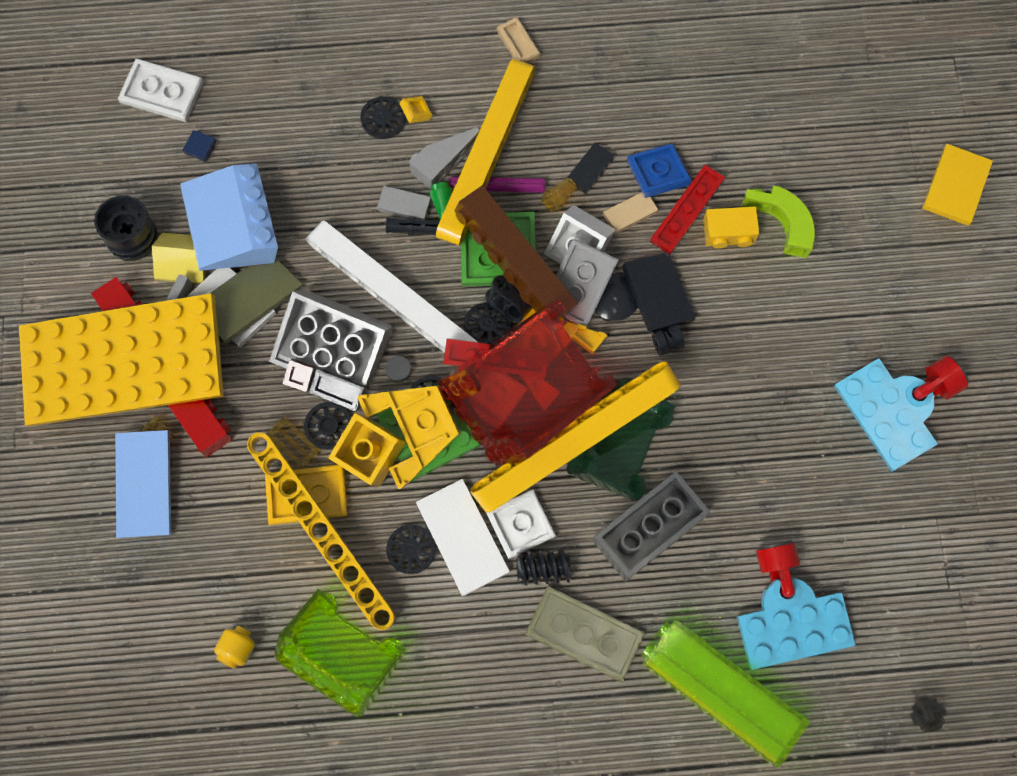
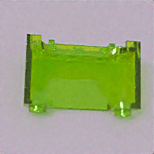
[274,589,406,717]

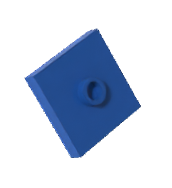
[627,143,691,198]

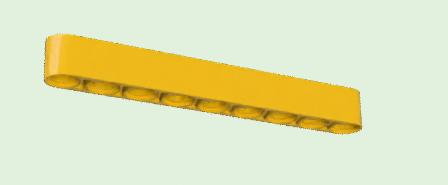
[436,59,535,246]
[470,361,681,513]
[247,432,396,630]

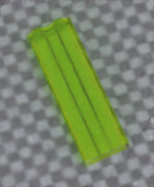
[641,619,810,768]

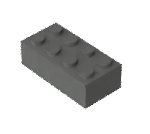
[592,471,711,582]

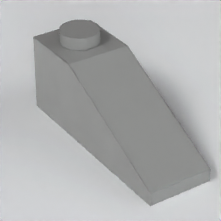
[409,127,480,189]

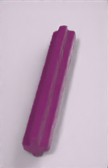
[449,176,545,193]

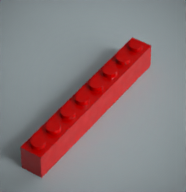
[91,277,232,458]

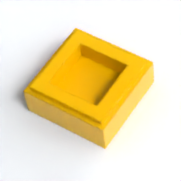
[400,96,433,123]

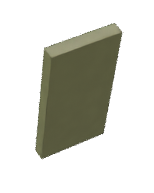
[209,258,303,345]
[525,586,644,683]

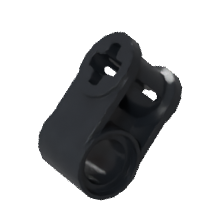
[485,275,532,323]

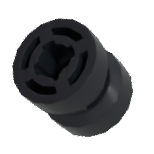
[652,324,685,356]

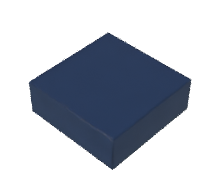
[183,130,216,162]

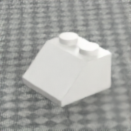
[544,205,616,264]

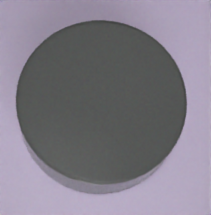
[385,356,411,383]

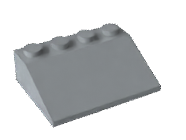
[269,289,394,395]

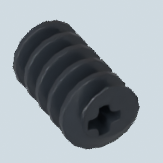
[516,549,571,586]

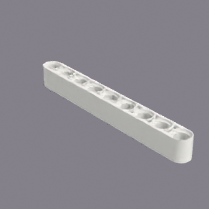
[306,221,478,375]

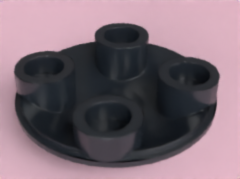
[595,273,638,322]

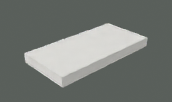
[416,479,510,597]

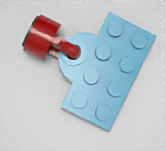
[834,356,969,472]
[736,540,856,670]

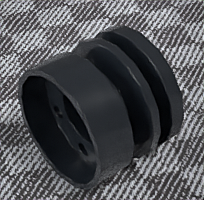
[94,195,158,261]

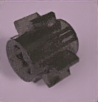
[910,697,947,732]

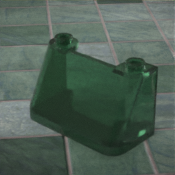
[567,378,676,501]

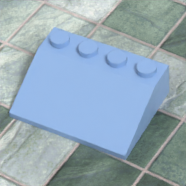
[180,164,278,271]

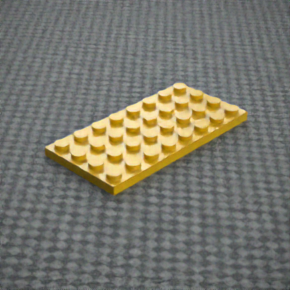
[19,293,224,426]

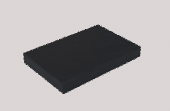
[622,252,696,333]

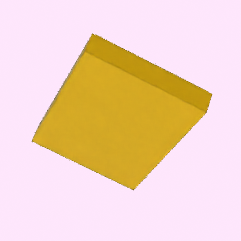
[922,144,993,226]
[265,465,348,526]

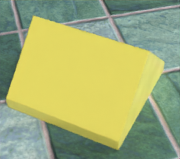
[152,232,207,284]

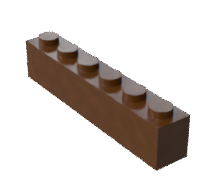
[454,185,578,328]

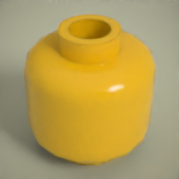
[214,626,255,669]

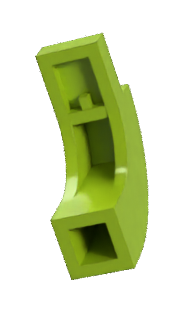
[741,185,815,259]

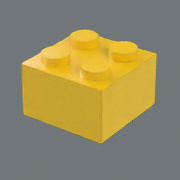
[328,413,407,486]

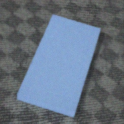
[115,430,172,538]

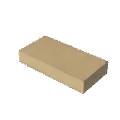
[497,17,540,63]
[603,192,658,235]

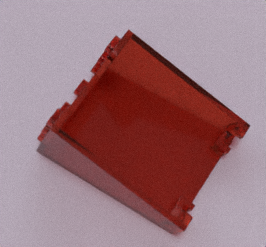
[437,299,617,466]

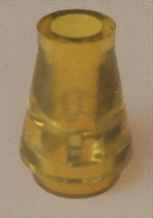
[541,178,577,212]

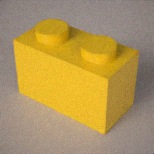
[703,207,759,249]

